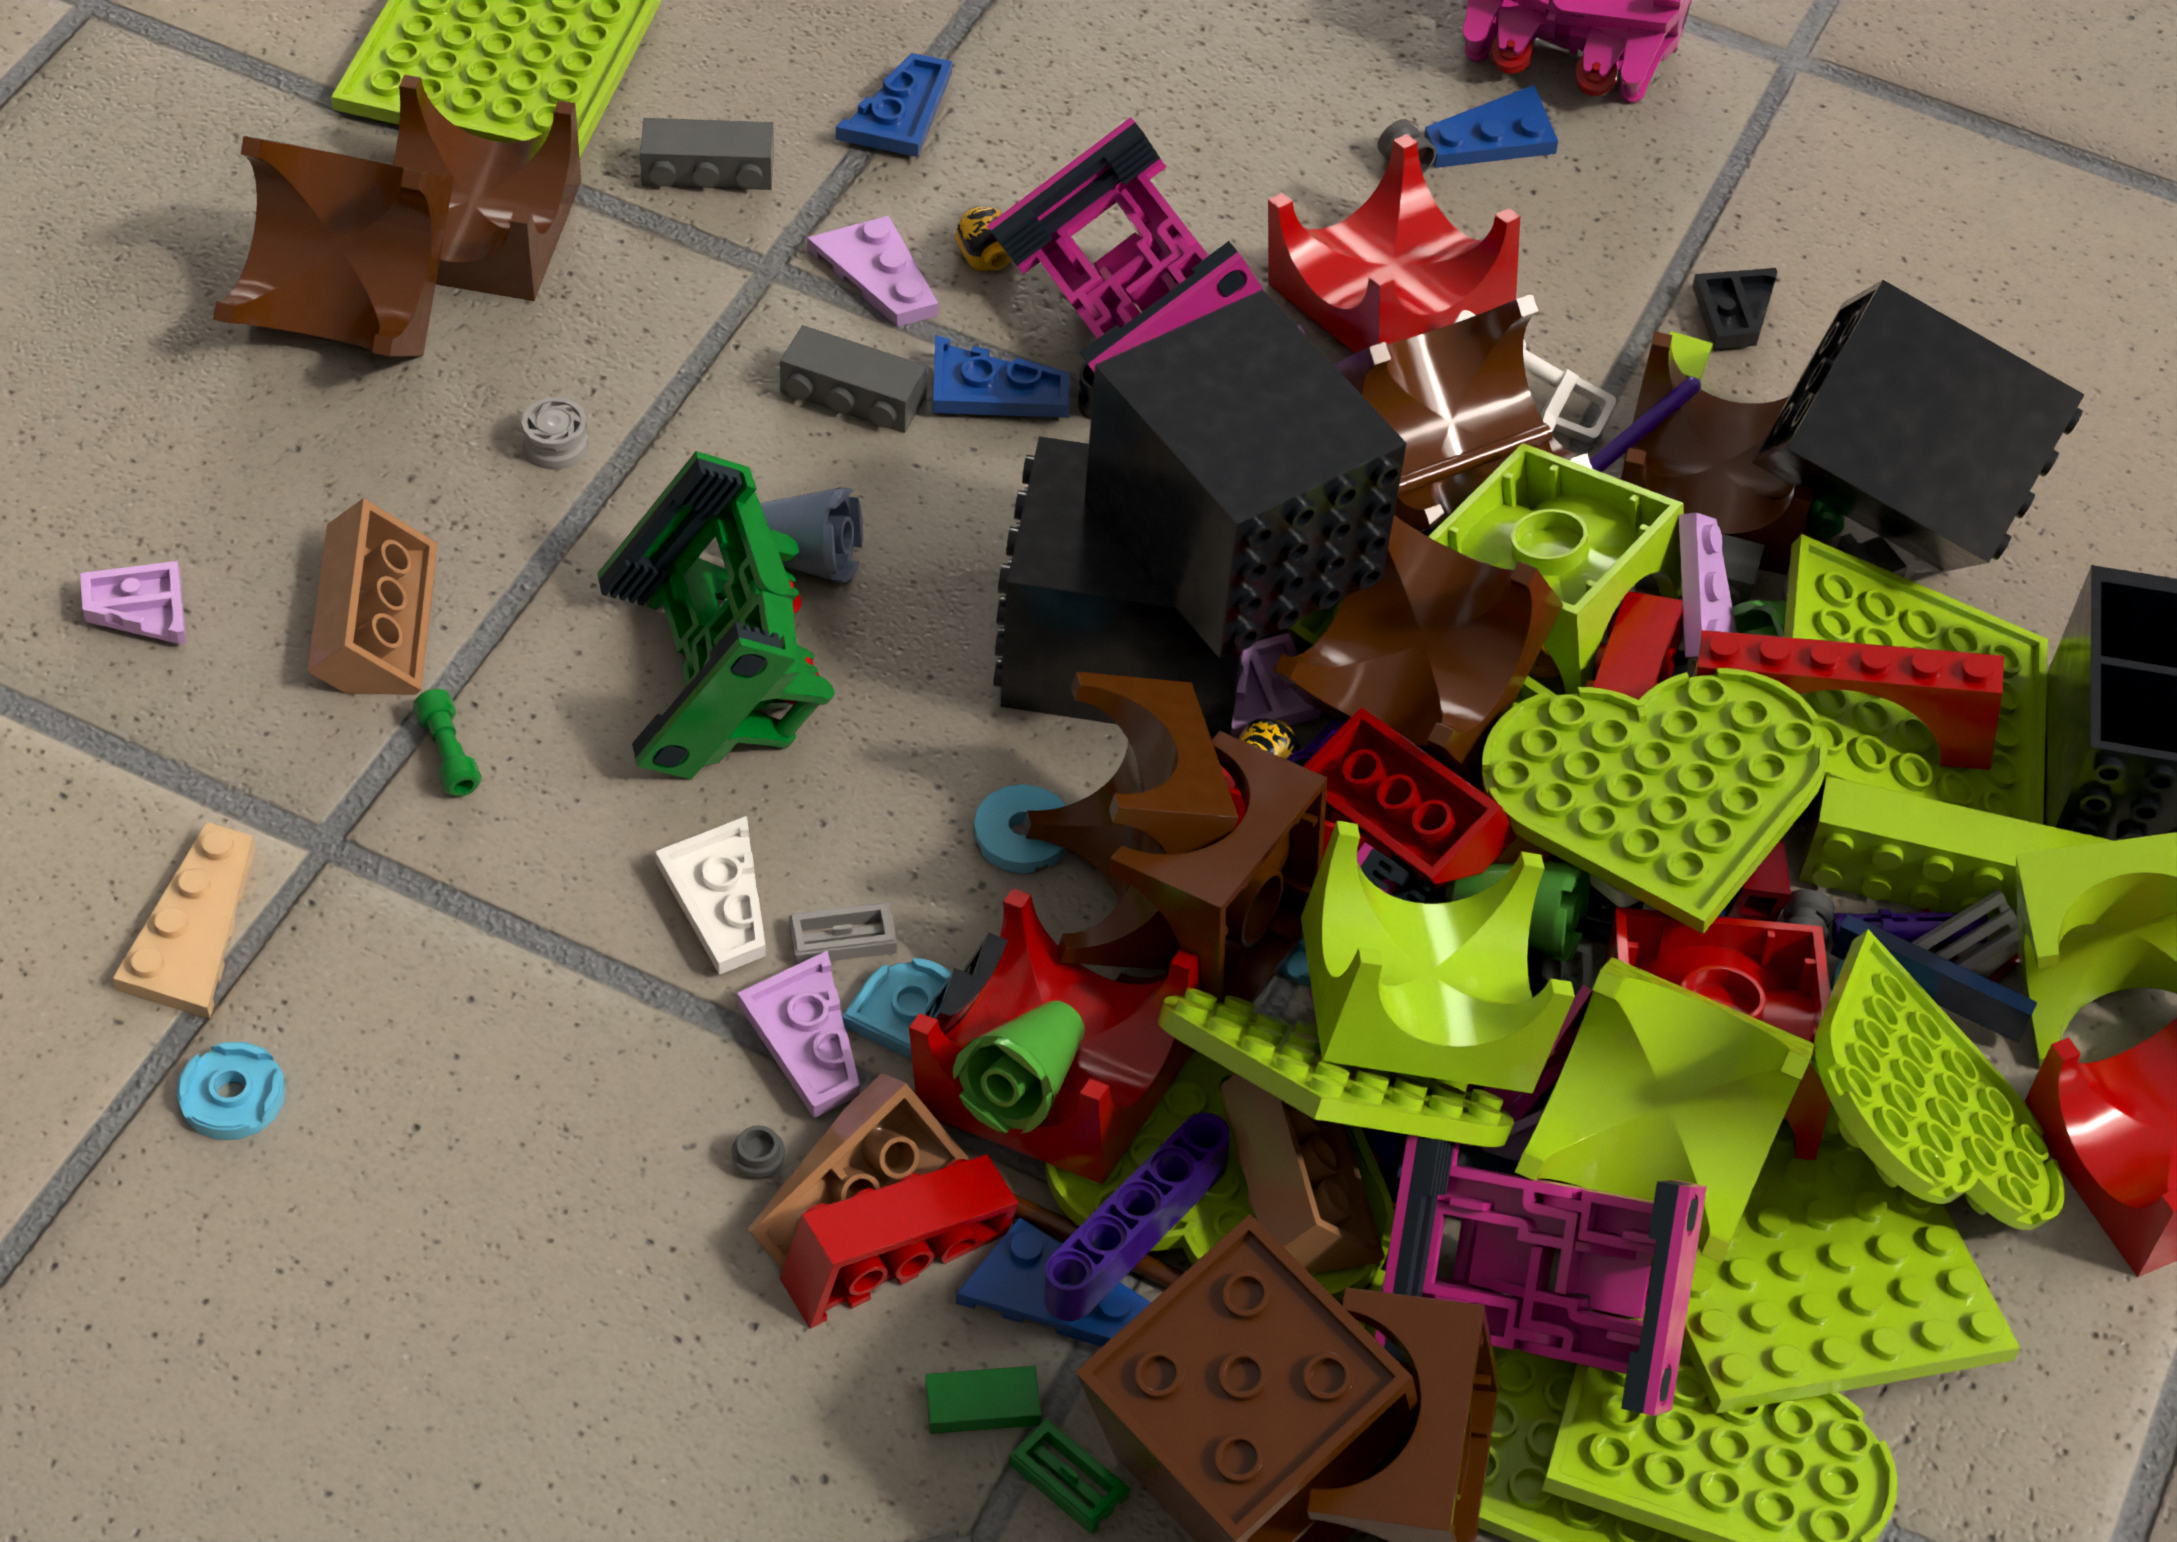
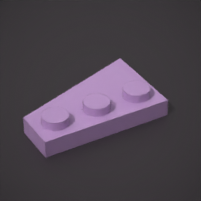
[807,216,938,327]
[1679,512,1737,661]
[737,950,860,1118]

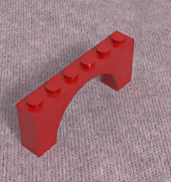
[1697,630,2004,770]

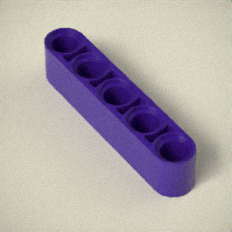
[1044,1112,1230,1322]

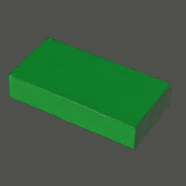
[925,1365,1041,1434]

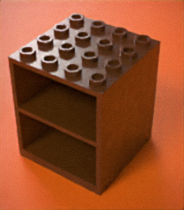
[1075,1214,1420,1542]

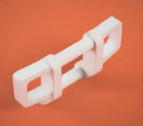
[1453,310,1616,443]

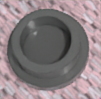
[732,1125,785,1178]

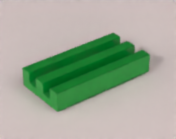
[1008,1419,1130,1534]

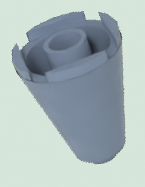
[760,488,863,583]

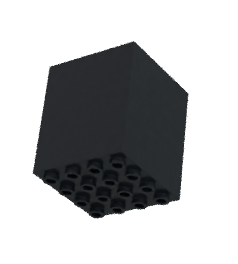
[1752,280,2085,572]
[1084,289,1407,658]
[993,436,1243,739]
[2043,565,2177,841]

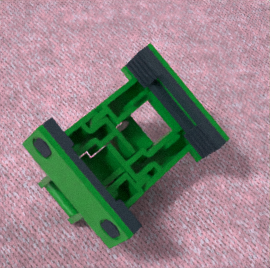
[597,451,835,780]

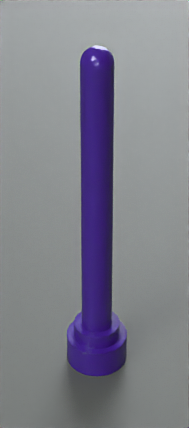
[1589,377,1701,472]

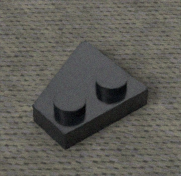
[1692,268,1778,349]

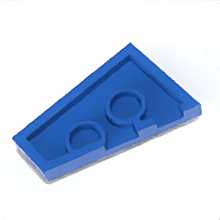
[836,53,952,157]
[1424,85,1558,168]
[933,335,1070,418]
[956,1218,1151,1347]

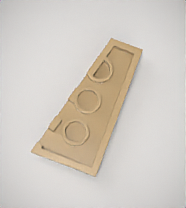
[113,822,255,1019]

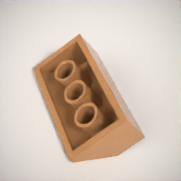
[307,498,438,695]
[1220,1074,1385,1274]

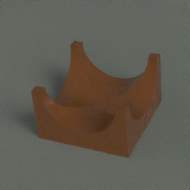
[393,75,581,301]
[213,136,454,356]
[1333,294,1592,531]
[1620,331,1814,575]
[1273,515,1563,779]
[1022,672,1239,970]
[1110,731,1328,1003]
[1307,1287,1499,1542]

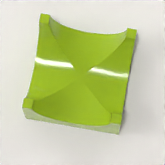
[1428,443,1684,694]
[1301,821,1575,1094]
[2016,832,2177,1068]
[1515,957,1815,1264]

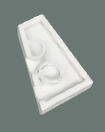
[655,816,766,975]

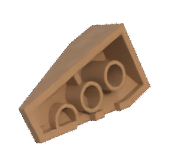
[747,1073,969,1269]

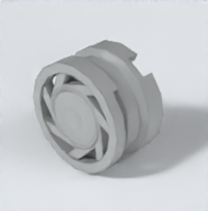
[521,397,589,469]

